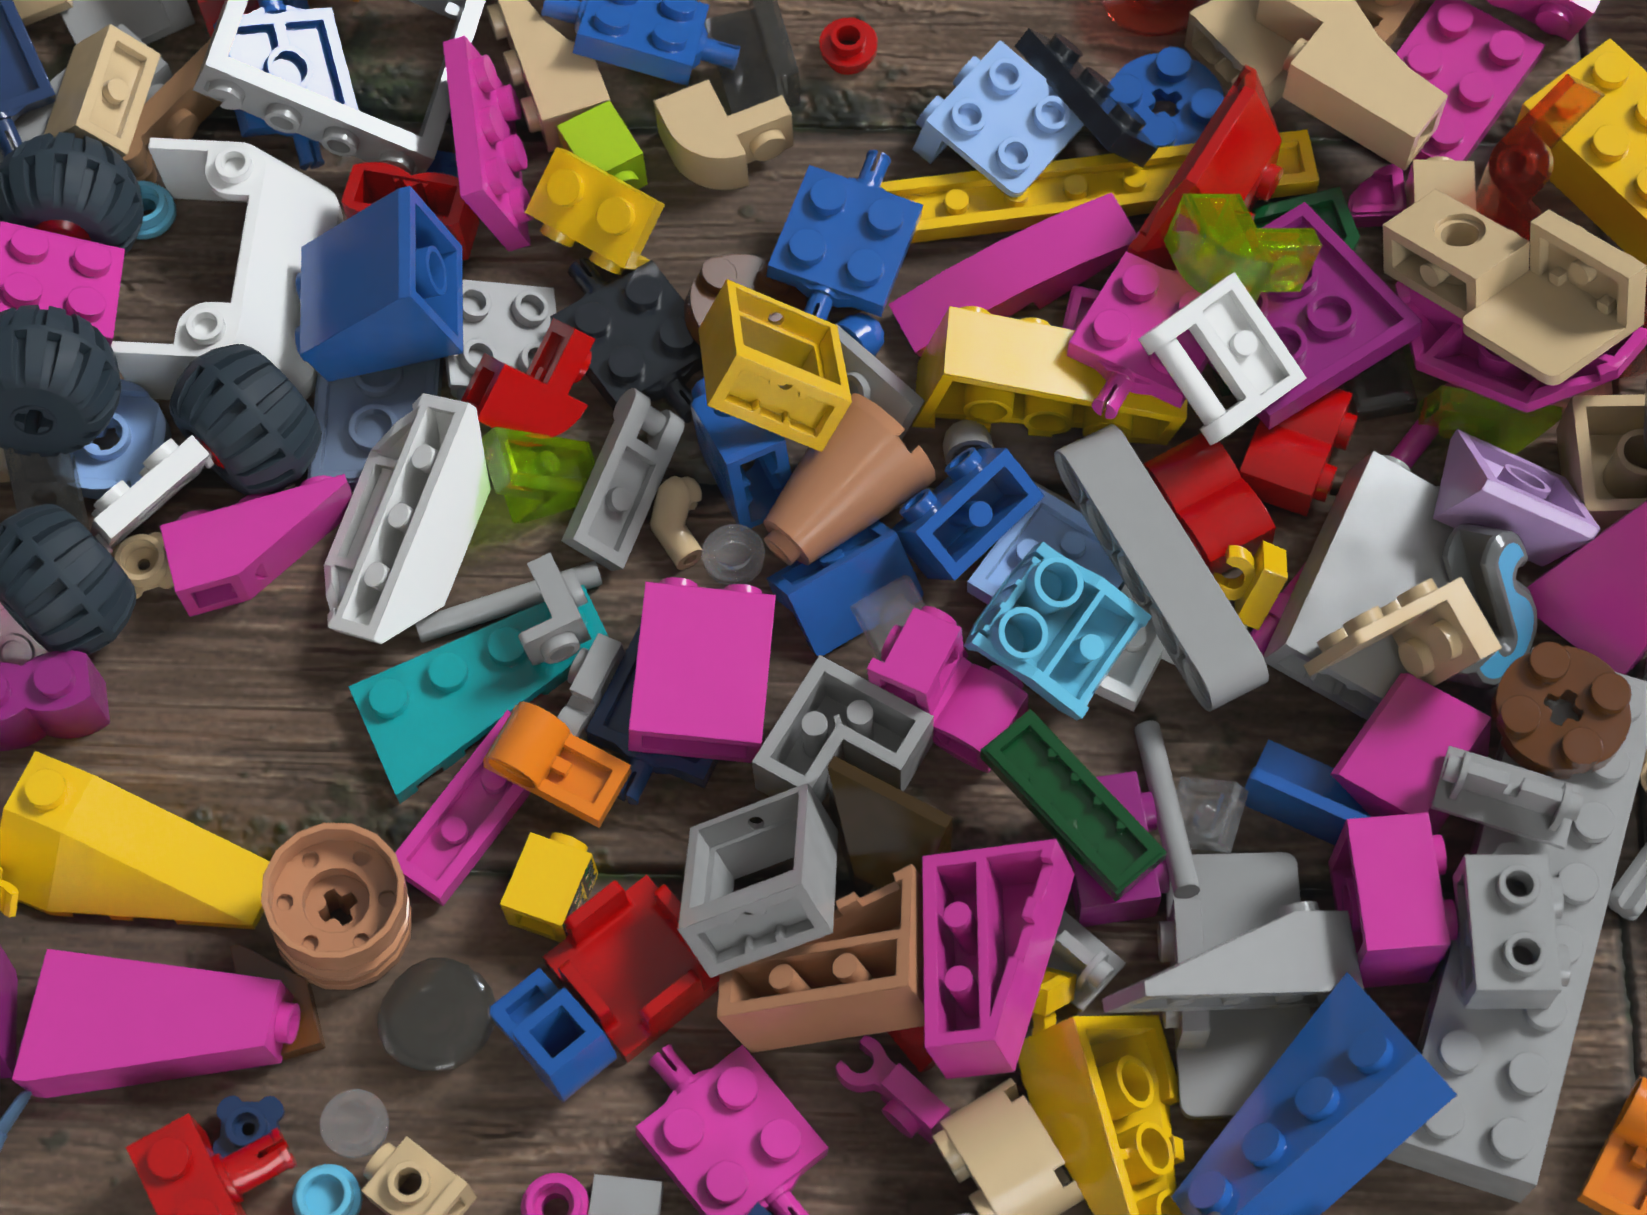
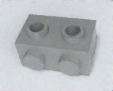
[1453,855,1571,1009]

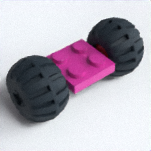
[0,132,144,457]

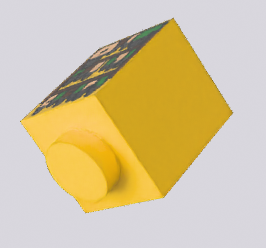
[500,832,598,942]

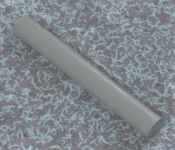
[415,561,603,643]
[1134,721,1200,899]

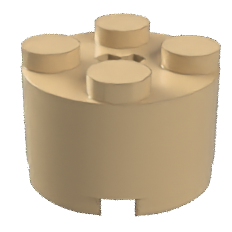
[932,1078,1084,1215]

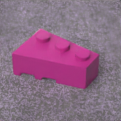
[922,839,1075,1079]

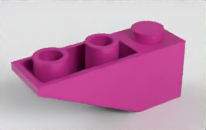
[160,474,353,617]

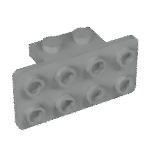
[1157,852,1311,1119]

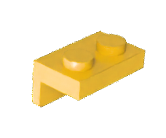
[525,147,665,275]

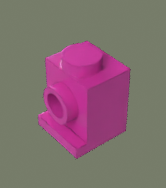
[867,606,964,715]

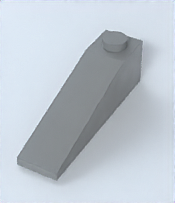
[1102,901,1364,1013]

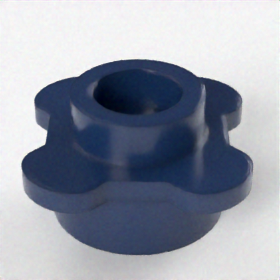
[213,1096,285,1158]

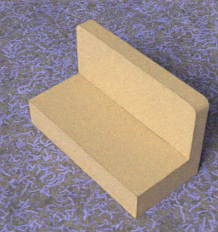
[44,24,161,157]

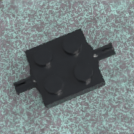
[550,257,703,423]

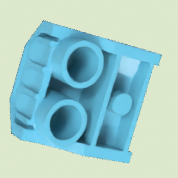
[964,541,1152,720]

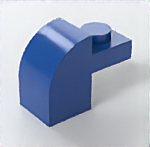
[487,967,617,1102]

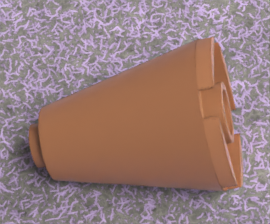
[763,393,936,565]

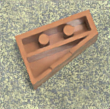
[717,864,925,1053]

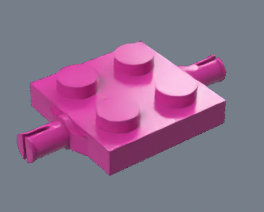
[1067,245,1212,419]
[635,1044,829,1215]

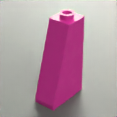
[1526,500,1647,675]
[12,949,300,1098]

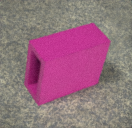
[628,577,776,763]

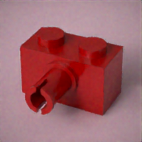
[126,1113,298,1215]

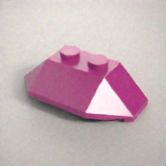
[1395,281,1647,413]

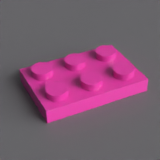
[1396,0,1545,161]
[443,35,534,252]

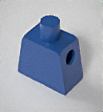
[690,378,792,532]

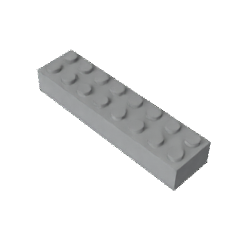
[1386,647,1647,1203]

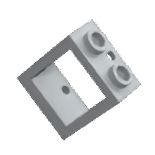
[678,783,838,978]

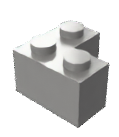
[752,655,934,803]

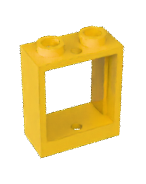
[699,279,852,452]

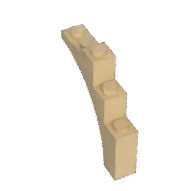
[1255,0,1448,171]

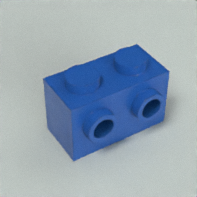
[892,447,1045,581]

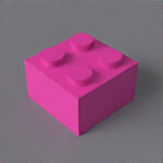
[1328,812,1458,988]

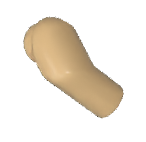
[650,476,704,570]

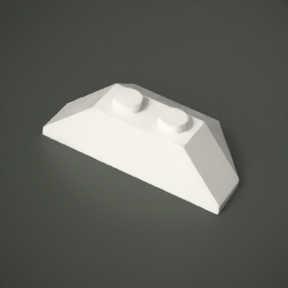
[324,393,491,644]

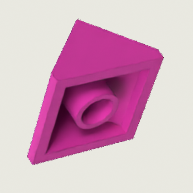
[1331,673,1491,835]

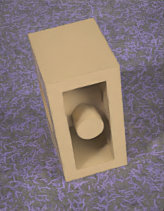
[1383,189,1530,319]

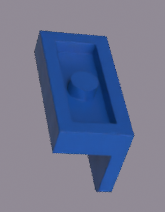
[766,521,923,656]
[1240,739,1371,845]

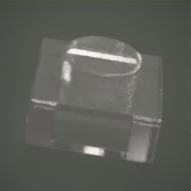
[850,575,926,662]
[1176,776,1249,853]

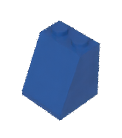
[295,186,463,382]

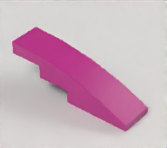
[888,192,1137,358]

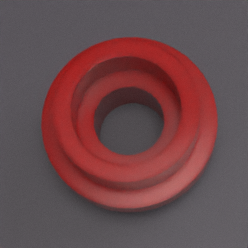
[819,17,878,75]

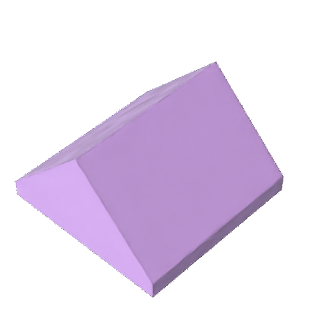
[1433,429,1601,567]

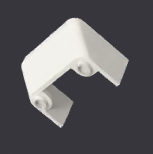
[111,138,343,400]

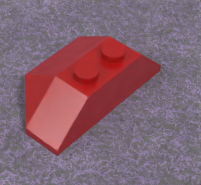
[1127,64,1284,271]

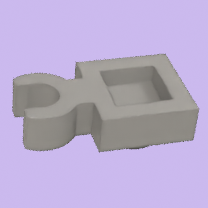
[557,633,625,742]

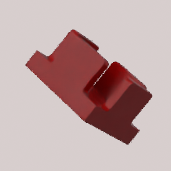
[543,874,720,1063]

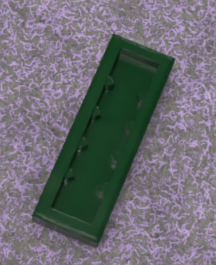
[980,709,1167,902]

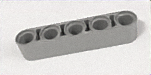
[1054,424,1269,712]

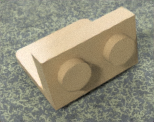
[1463,209,1647,385]

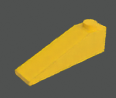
[0,751,270,929]
[1018,1015,1185,1215]

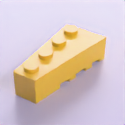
[912,306,1188,445]

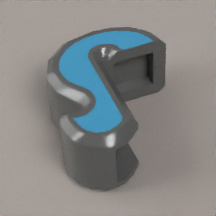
[1442,523,1537,690]

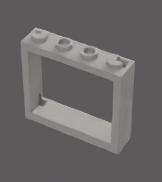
[193,0,485,175]

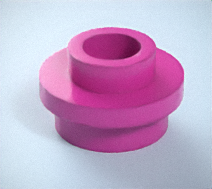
[521,1173,590,1215]

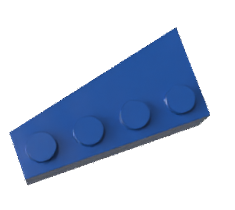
[1171,972,1457,1215]

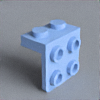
[913,40,1084,197]

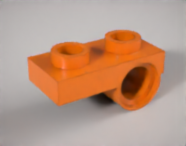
[483,701,631,828]
[1576,1076,1647,1215]

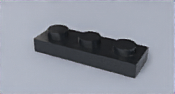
[1014,28,1158,167]

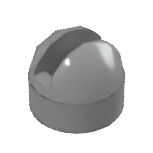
[943,419,994,465]

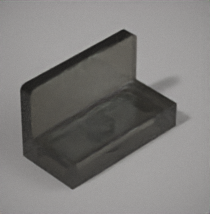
[706,0,801,115]

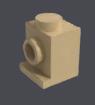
[362,1136,477,1215]

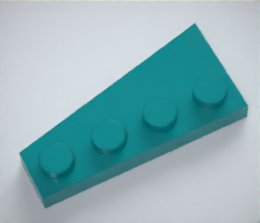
[348,585,608,804]

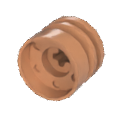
[261,823,412,990]

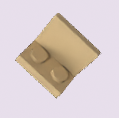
[1303,577,1502,686]

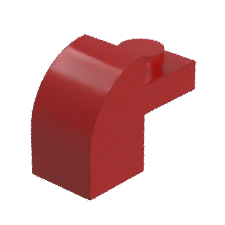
[460,318,595,441]

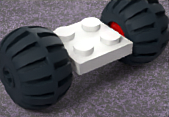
[0,344,322,655]

